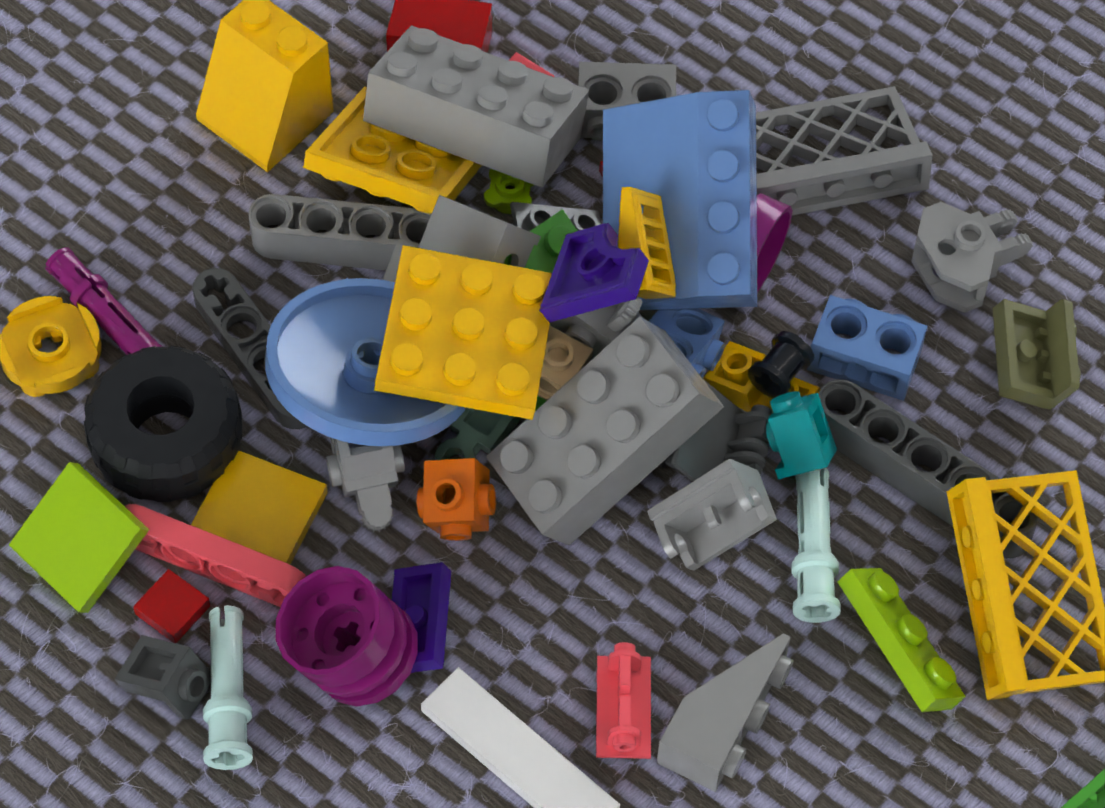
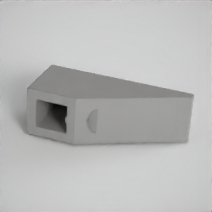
[657,633,794,792]

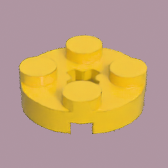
[0,296,102,397]

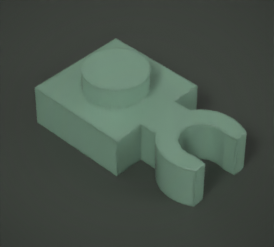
[435,408,521,460]

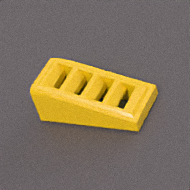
[617,187,676,299]

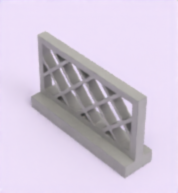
[756,86,932,216]

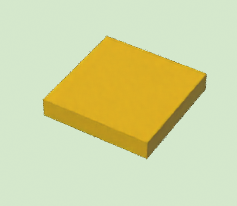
[191,450,328,564]

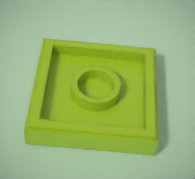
[9,462,149,613]

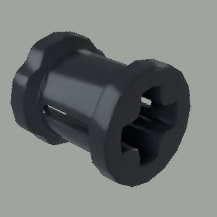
[748,331,814,399]

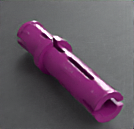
[45,247,163,355]

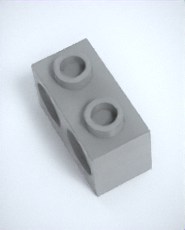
[578,62,676,141]

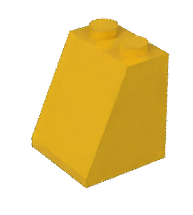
[196,0,334,172]

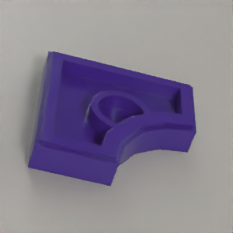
[539,223,649,323]

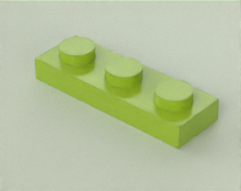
[837,568,966,712]

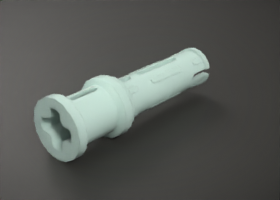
[791,468,841,623]
[203,605,253,770]

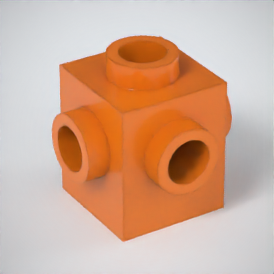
[416,458,496,541]

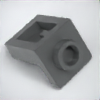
[114,635,211,719]

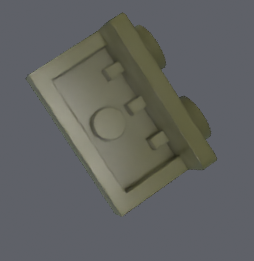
[992,299,1081,410]

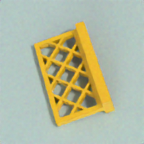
[946,470,1105,700]

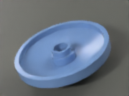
[265,278,466,446]

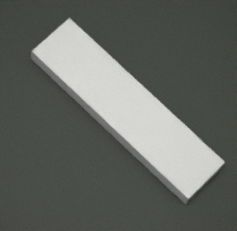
[421,667,620,808]

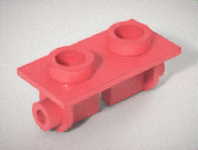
[596,642,651,759]

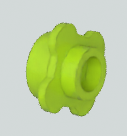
[484,169,534,214]

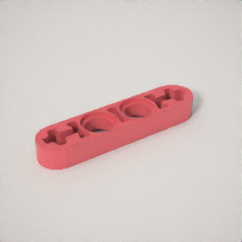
[125,504,306,607]

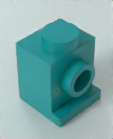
[766,391,837,479]

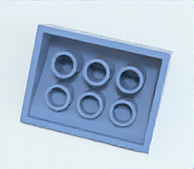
[603,90,757,310]

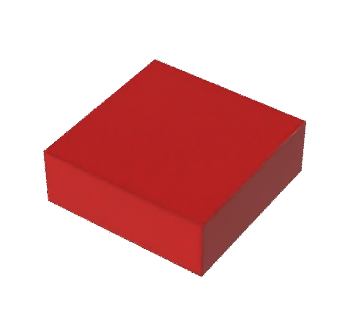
[133,569,210,643]

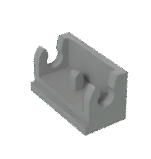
[419,195,541,268]
[647,459,777,571]

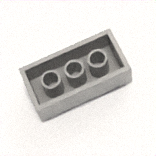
[363,25,589,187]
[486,316,724,545]

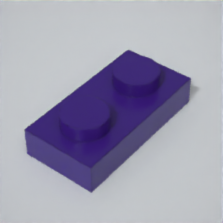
[392,562,452,673]

